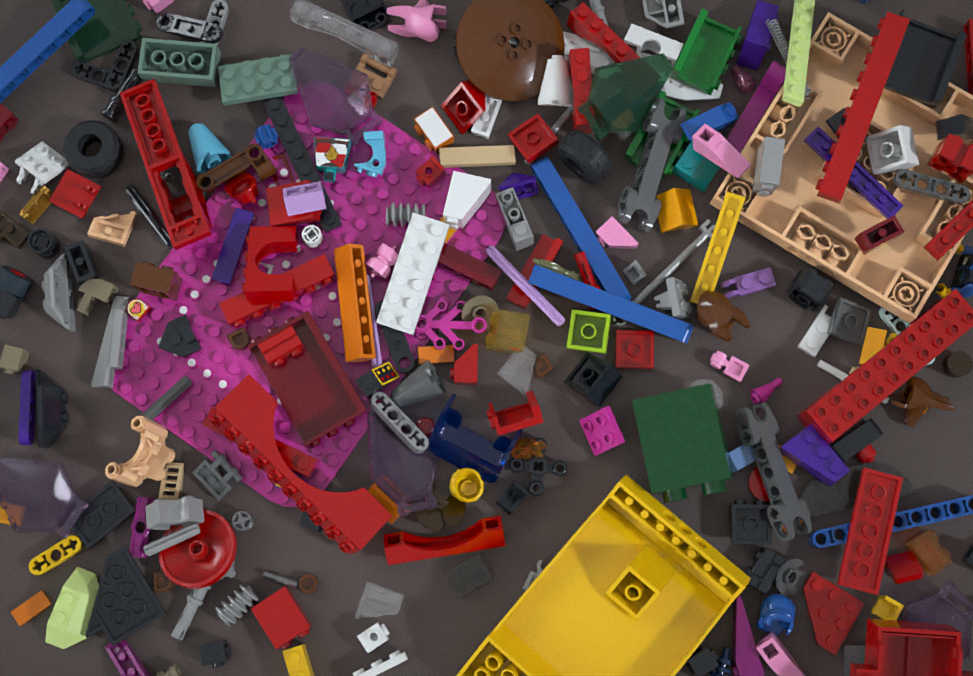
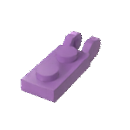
[720,267,776,299]

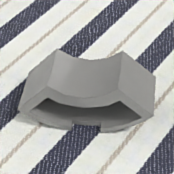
[145,495,204,530]

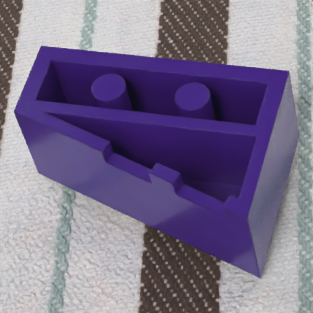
[736,0,780,71]
[780,424,850,487]

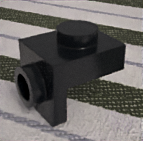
[495,480,529,515]

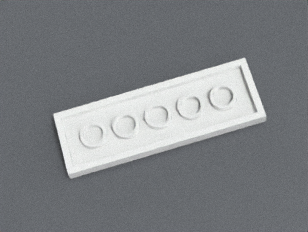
[376,213,450,335]

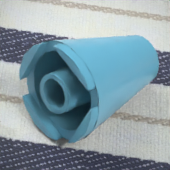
[188,123,232,174]

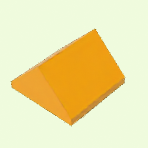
[655,188,698,233]

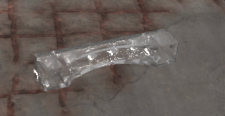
[289,0,399,67]

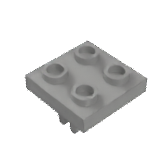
[654,277,692,320]

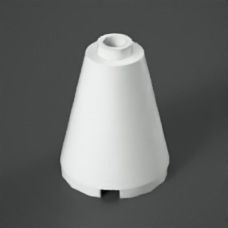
[538,55,573,107]

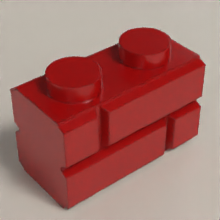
[257,325,304,367]

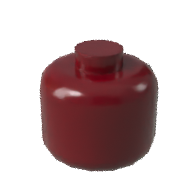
[416,417,436,437]

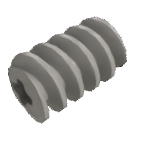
[386,202,426,227]
[215,584,261,627]

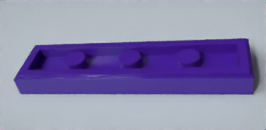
[211,208,255,285]

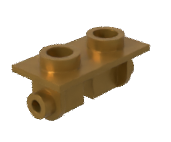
[18,185,53,225]

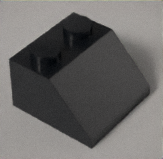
[564,352,623,407]

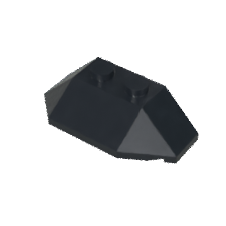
[36,370,69,449]

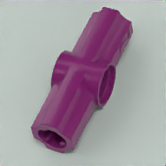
[129,497,156,558]

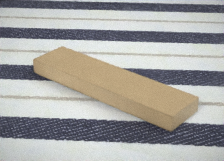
[439,145,516,168]

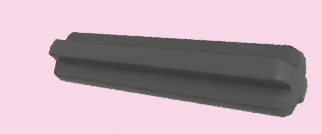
[143,376,192,420]

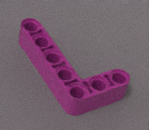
[726,61,786,153]

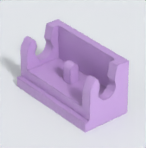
[283,181,326,216]

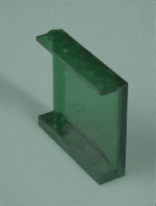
[51,0,143,63]

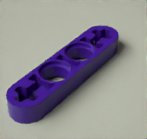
[19,370,36,445]

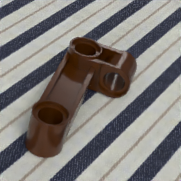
[196,144,277,193]

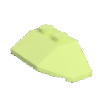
[45,567,99,649]

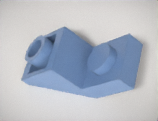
[728,444,755,472]

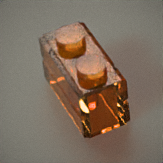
[905,529,952,576]

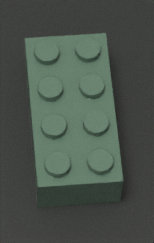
[137,38,221,88]

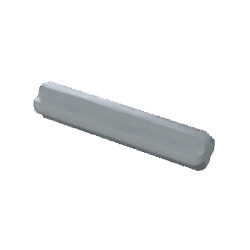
[143,523,200,556]

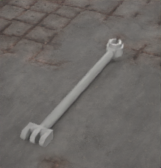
[612,219,715,327]

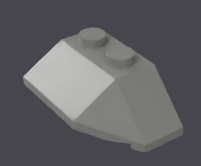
[642,0,685,29]
[41,253,76,332]

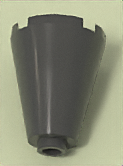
[391,360,447,408]

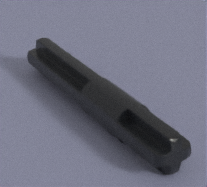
[125,184,172,247]

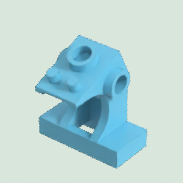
[354,131,387,178]

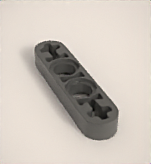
[893,169,970,204]

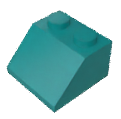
[672,140,720,193]

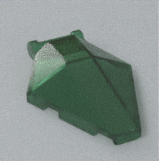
[577,53,673,141]

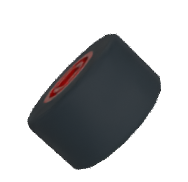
[0,265,33,298]

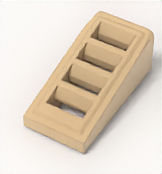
[159,462,185,500]

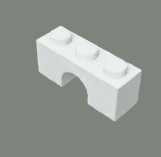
[624,24,684,71]

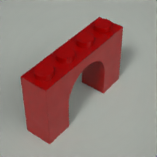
[567,48,595,133]
[242,226,298,302]

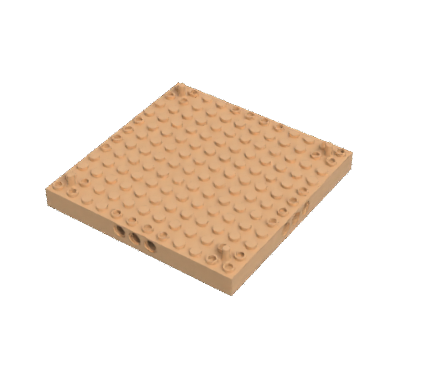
[710,12,973,323]

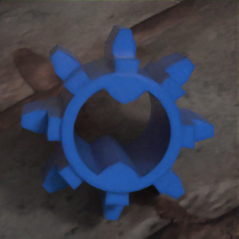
[254,124,279,149]

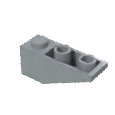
[495,187,534,251]

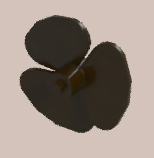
[414,481,466,532]

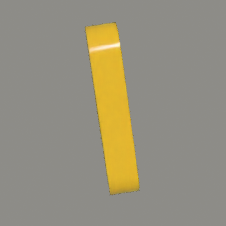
[29,535,84,575]

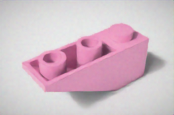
[692,124,751,179]
[756,631,806,676]

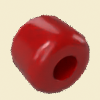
[855,444,876,464]

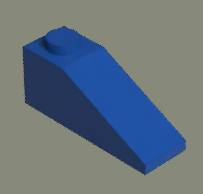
[681,102,739,141]

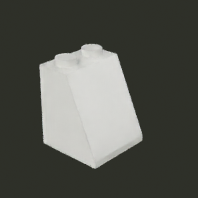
[443,171,491,230]

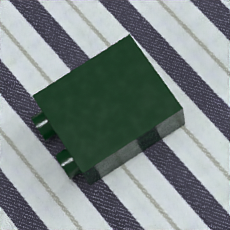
[632,383,734,503]

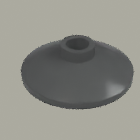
[776,558,807,597]

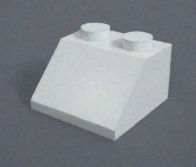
[866,125,919,174]

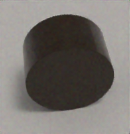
[943,351,973,378]

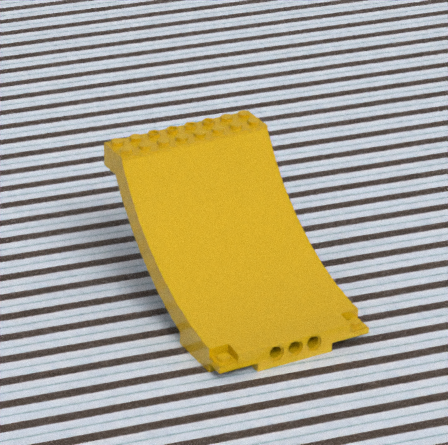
[456,474,751,676]

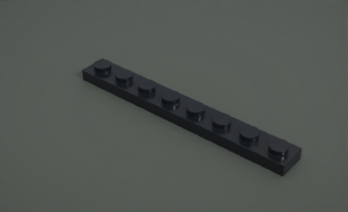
[262,97,342,234]

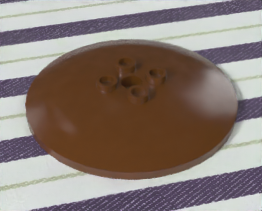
[456,0,565,102]

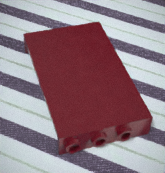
[248,311,368,448]

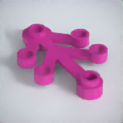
[415,300,487,351]

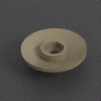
[461,295,499,331]

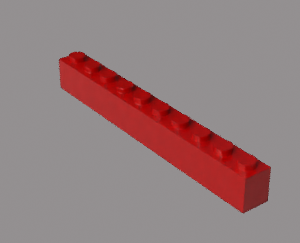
[815,12,910,204]

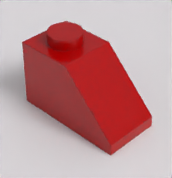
[450,344,478,385]

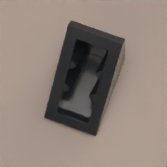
[935,114,973,141]

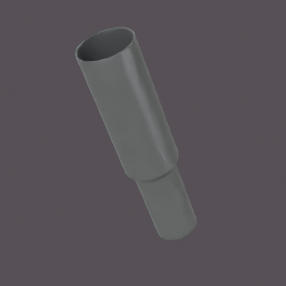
[263,570,299,589]

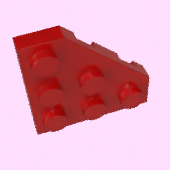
[802,571,865,655]

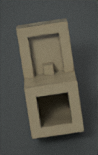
[76,279,119,317]

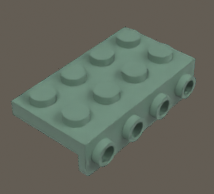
[218,54,298,106]

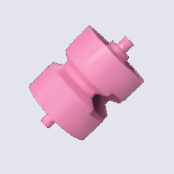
[365,243,398,280]

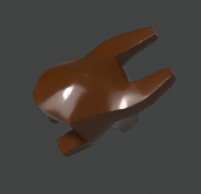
[696,291,750,342]
[888,375,956,427]

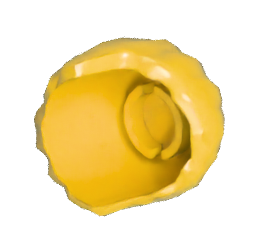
[449,468,484,503]

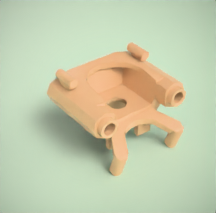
[105,416,175,487]

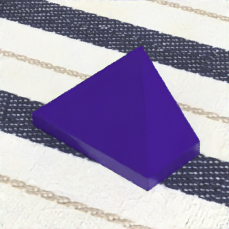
[499,172,539,200]

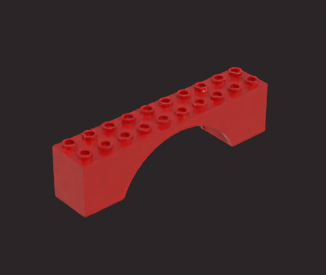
[796,289,973,444]
[208,374,392,554]

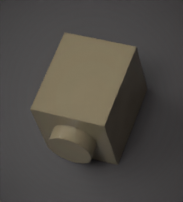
[0,344,30,376]

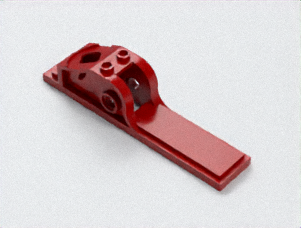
[120,79,213,250]

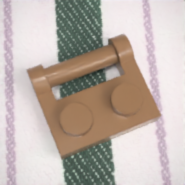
[349,53,398,99]

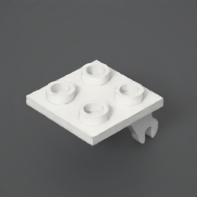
[15,141,70,195]

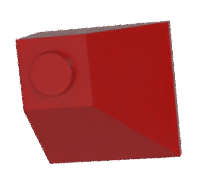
[441,80,486,135]

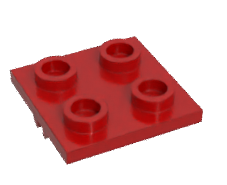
[49,169,101,219]

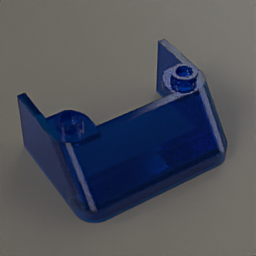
[428,393,523,483]

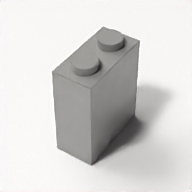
[752,136,785,197]

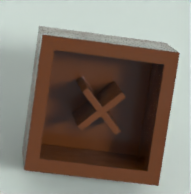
[130,261,183,301]

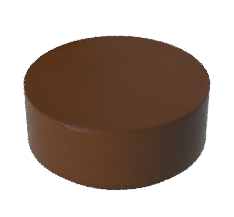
[298,574,319,594]

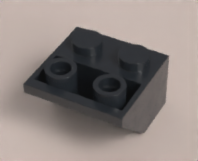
[340,0,391,37]

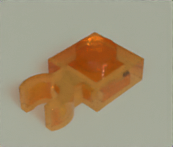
[511,439,547,459]

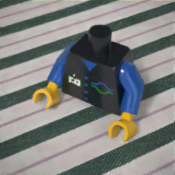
[936,244,973,298]

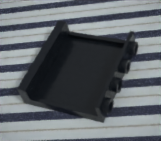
[884,9,967,108]

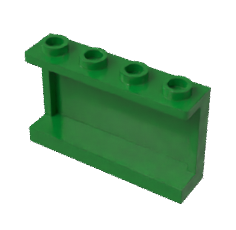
[670,9,743,95]
[624,90,700,179]

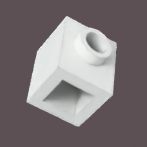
[357,622,390,653]

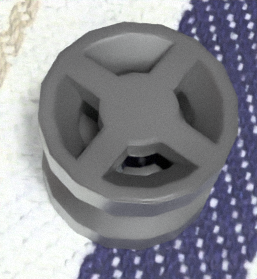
[232,511,254,531]

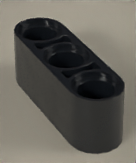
[830,418,883,462]

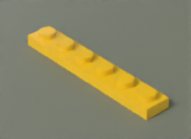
[690,191,746,304]

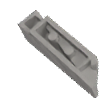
[91,296,130,389]

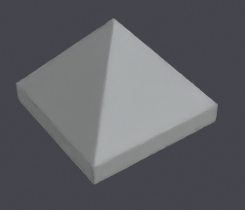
[623,260,647,286]

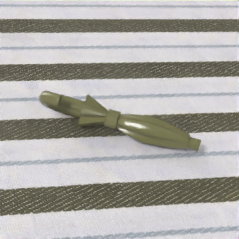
[533,258,590,285]

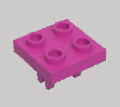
[579,406,625,456]

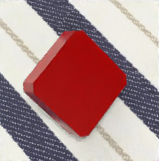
[885,551,924,584]

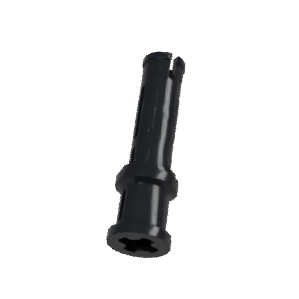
[100,68,140,122]

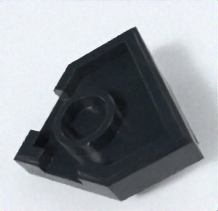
[158,314,202,358]

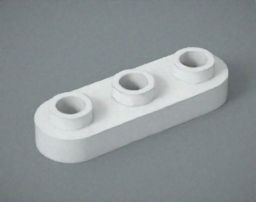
[352,650,408,676]

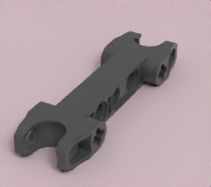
[617,98,686,233]
[735,402,812,542]

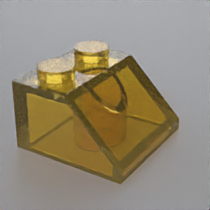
[486,310,530,354]

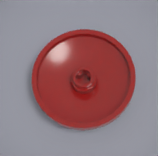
[159,510,237,589]

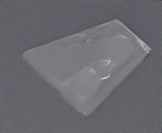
[497,343,536,397]
[355,581,405,619]

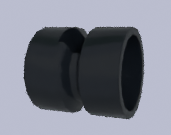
[27,228,61,259]

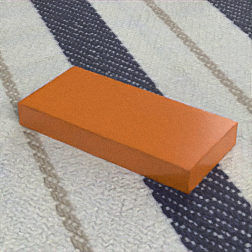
[417,345,455,364]
[11,590,52,626]

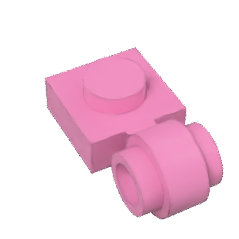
[710,351,749,383]

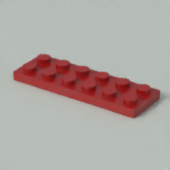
[837,468,903,595]

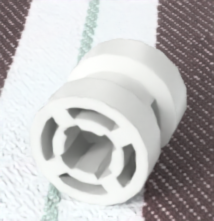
[302,225,323,248]

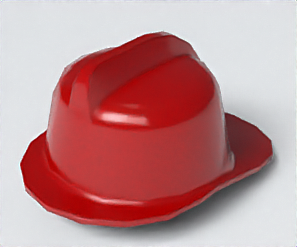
[224,173,259,205]

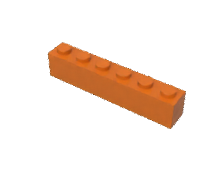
[334,243,376,363]

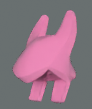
[387,0,447,42]

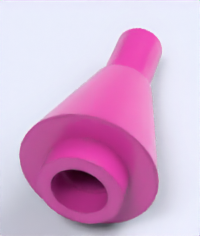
[750,377,783,405]

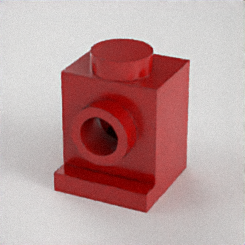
[415,155,445,189]

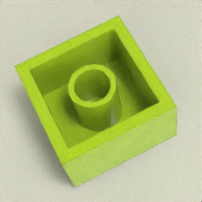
[567,310,612,354]

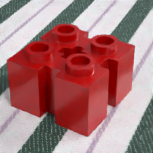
[927,134,973,183]

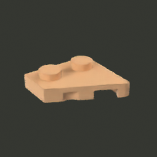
[87,211,137,247]

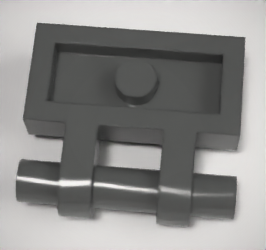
[192,449,243,501]

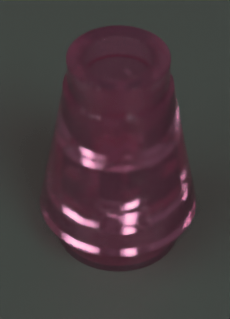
[731,65,756,94]

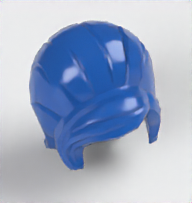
[756,594,796,636]

